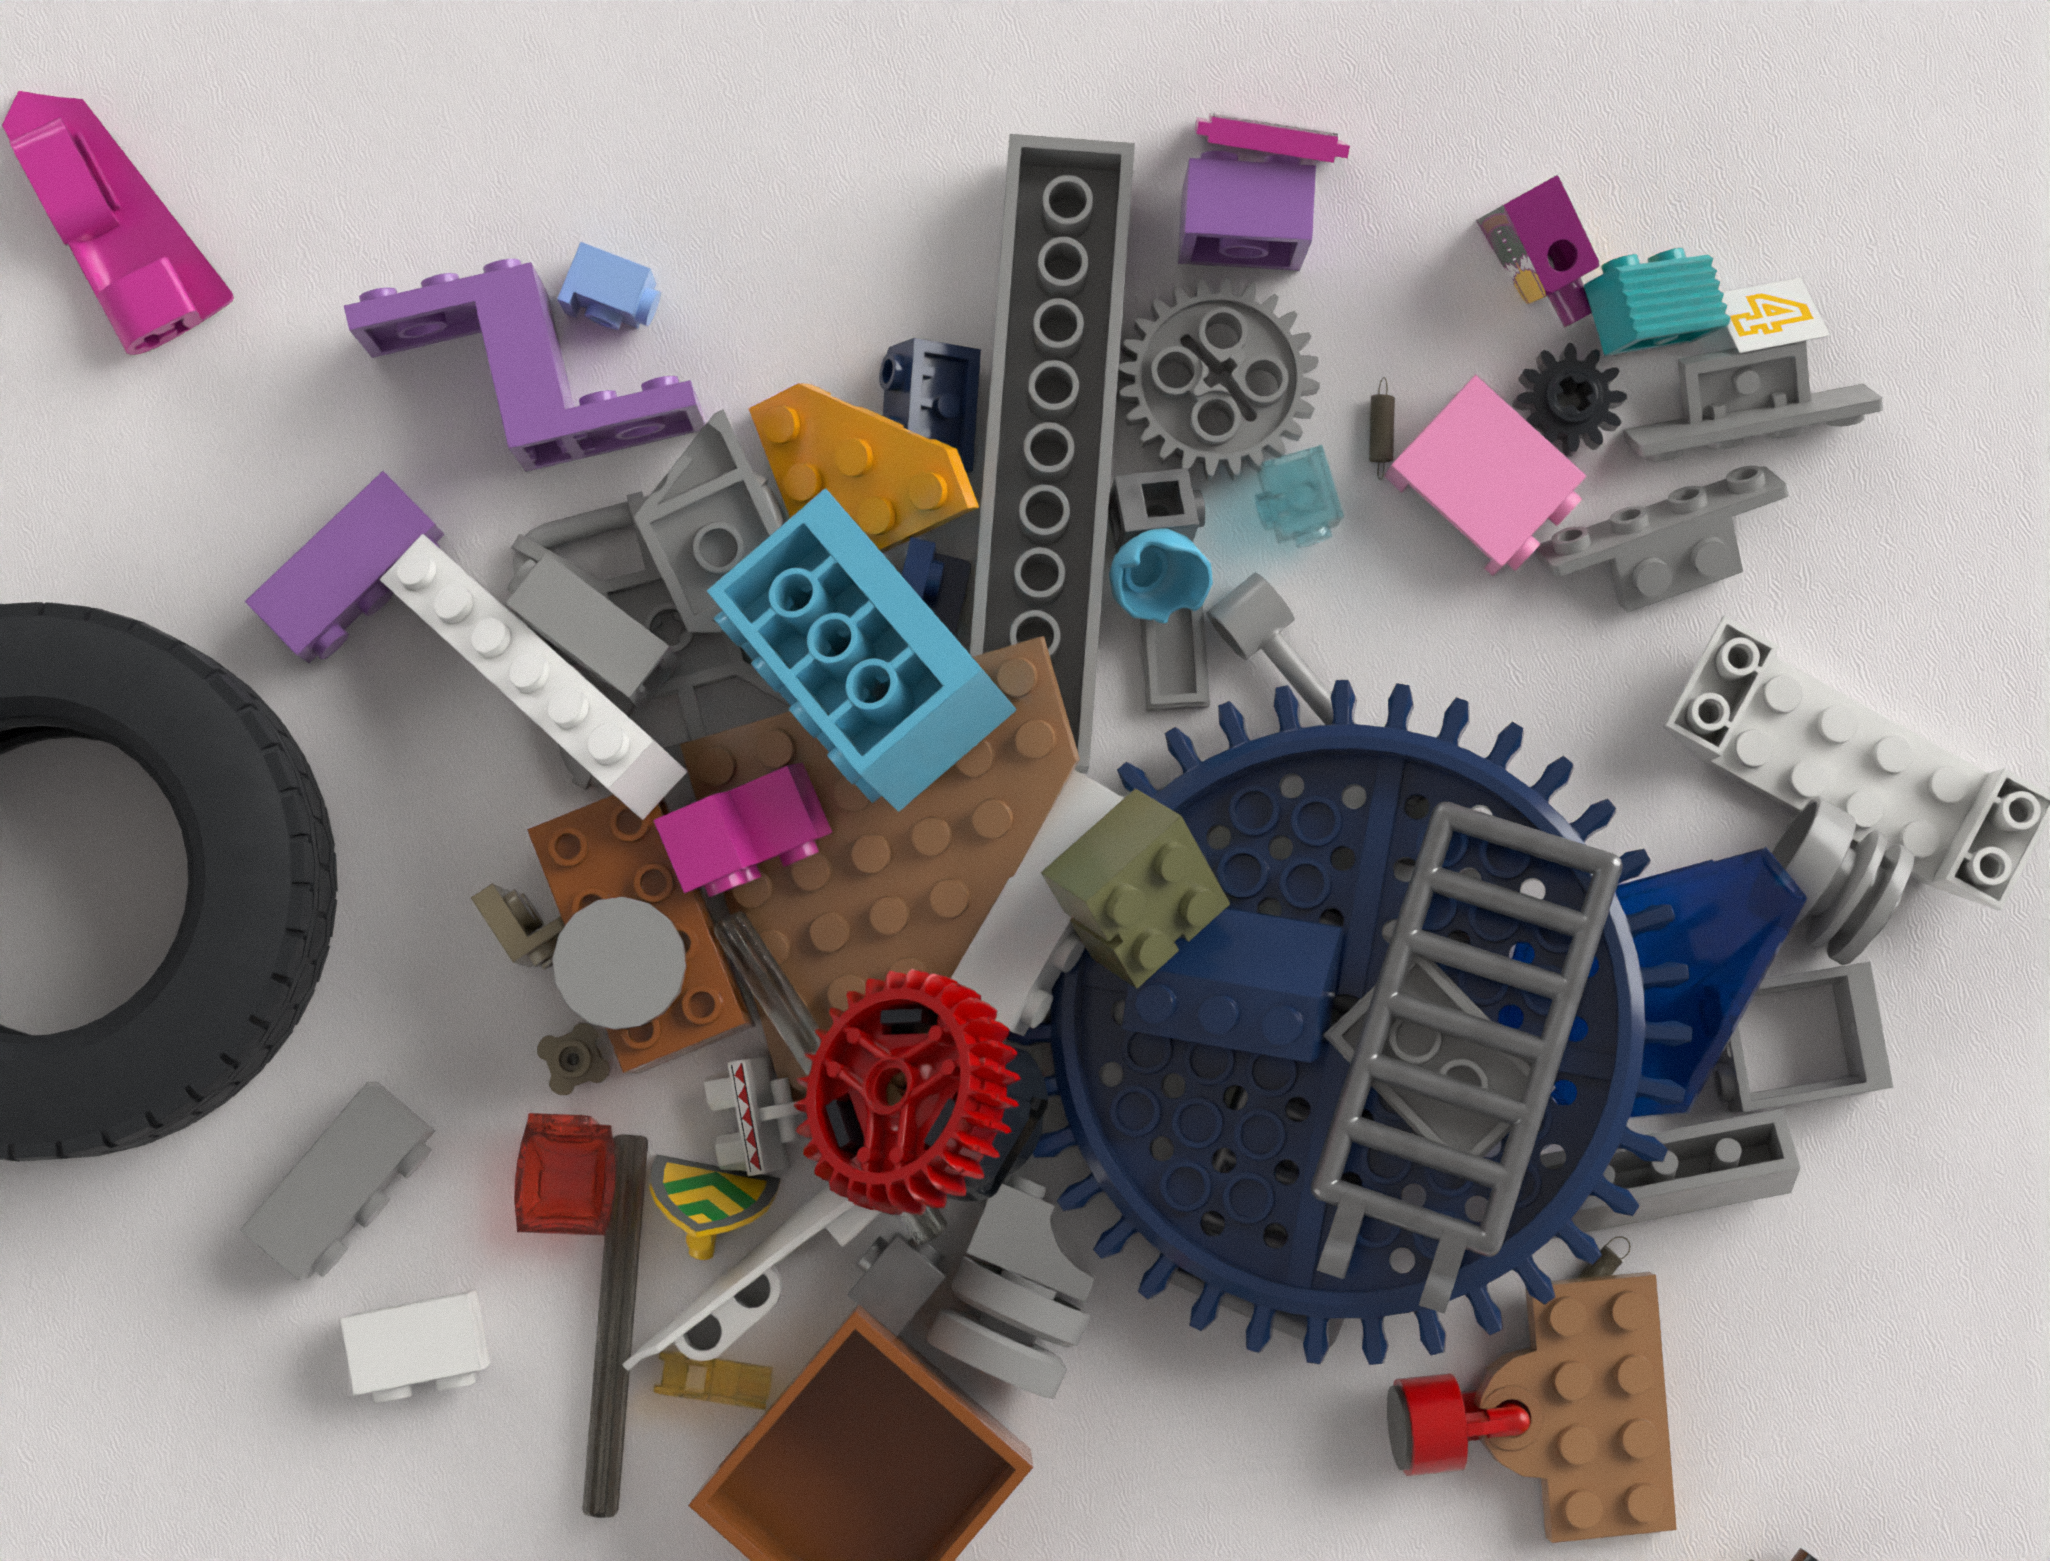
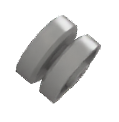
[926,1256,1091,1399]

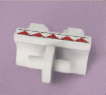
[704,1056,804,1176]

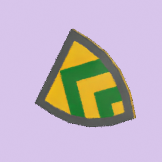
[649,1154,781,1260]

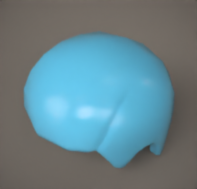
[1108,528,1213,624]

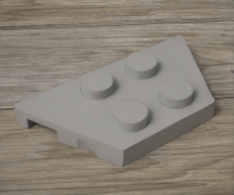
[633,409,779,633]

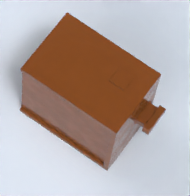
[688,1304,1034,1561]

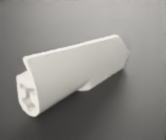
[622,1183,882,1371]

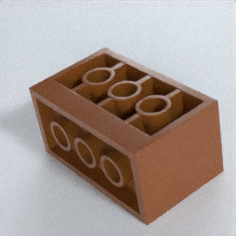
[527,795,756,1074]

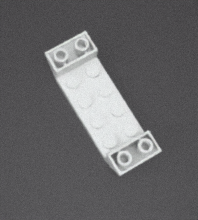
[1663,615,2050,911]

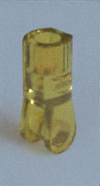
[653,1351,773,1411]

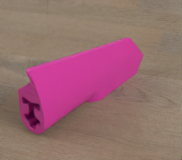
[2,91,234,355]

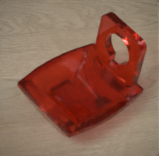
[514,1113,616,1236]

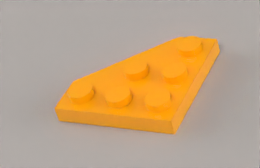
[748,383,979,553]

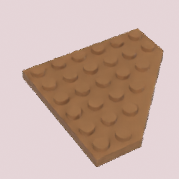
[680,636,1080,1102]

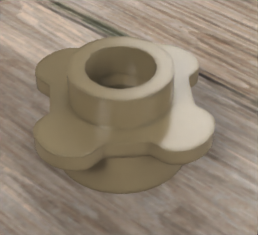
[537,1023,610,1095]

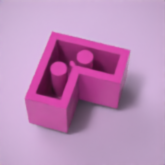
[654,762,832,897]

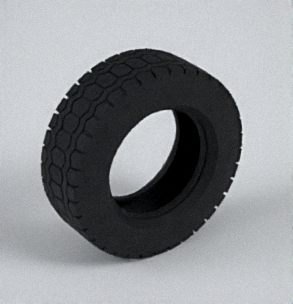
[0,602,338,1162]

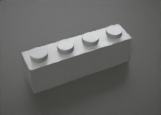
[1540,1108,1800,1239]

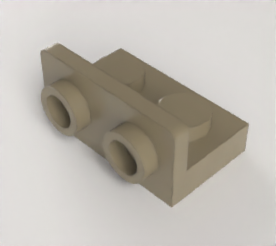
[471,883,565,970]

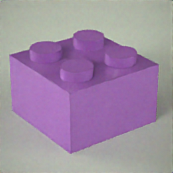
[1178,151,1316,271]

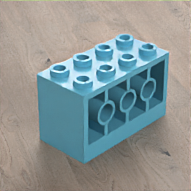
[707,488,1017,812]

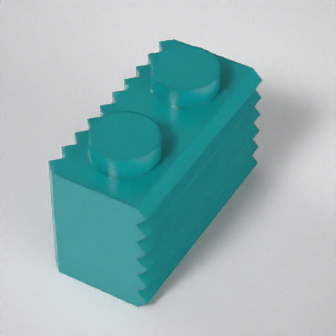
[1584,248,1731,357]

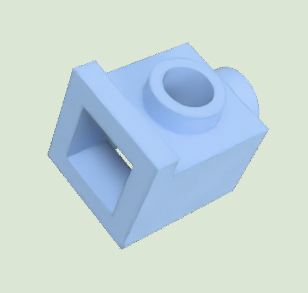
[557,242,661,330]

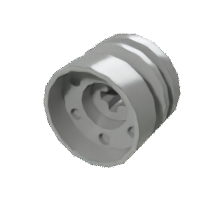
[1748,796,1915,965]

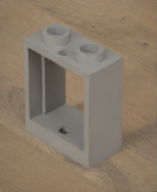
[505,552,681,712]
[1701,962,1894,1112]

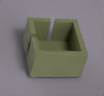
[1041,788,1230,989]

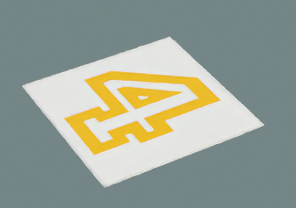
[1722,277,1831,353]

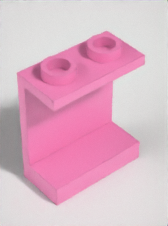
[1384,375,1586,576]

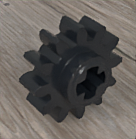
[1512,343,1627,457]

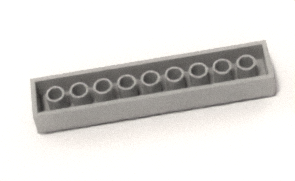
[970,134,1135,774]

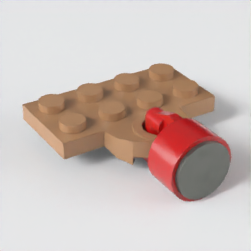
[1387,1272,1677,1543]

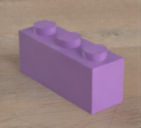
[245,471,445,663]

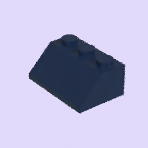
[1122,908,1344,1063]

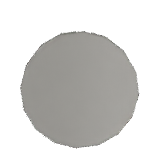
[552,897,686,1030]

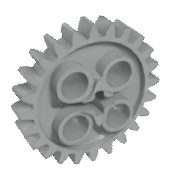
[1118,277,1320,481]

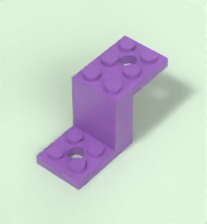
[344,259,705,472]

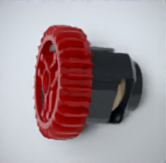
[793,969,1048,1216]

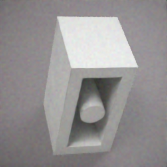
[340,1290,490,1403]

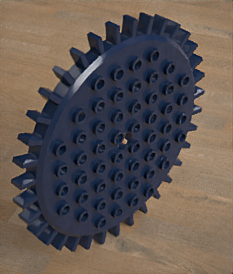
[1007,680,1692,1365]

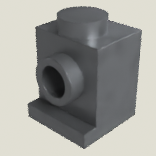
[1108,468,1205,554]

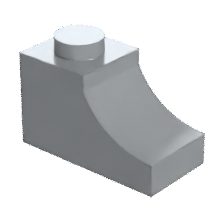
[966,1173,1095,1302]

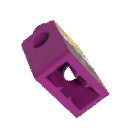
[1476,175,1600,328]

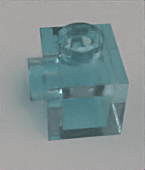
[1255,445,1344,548]

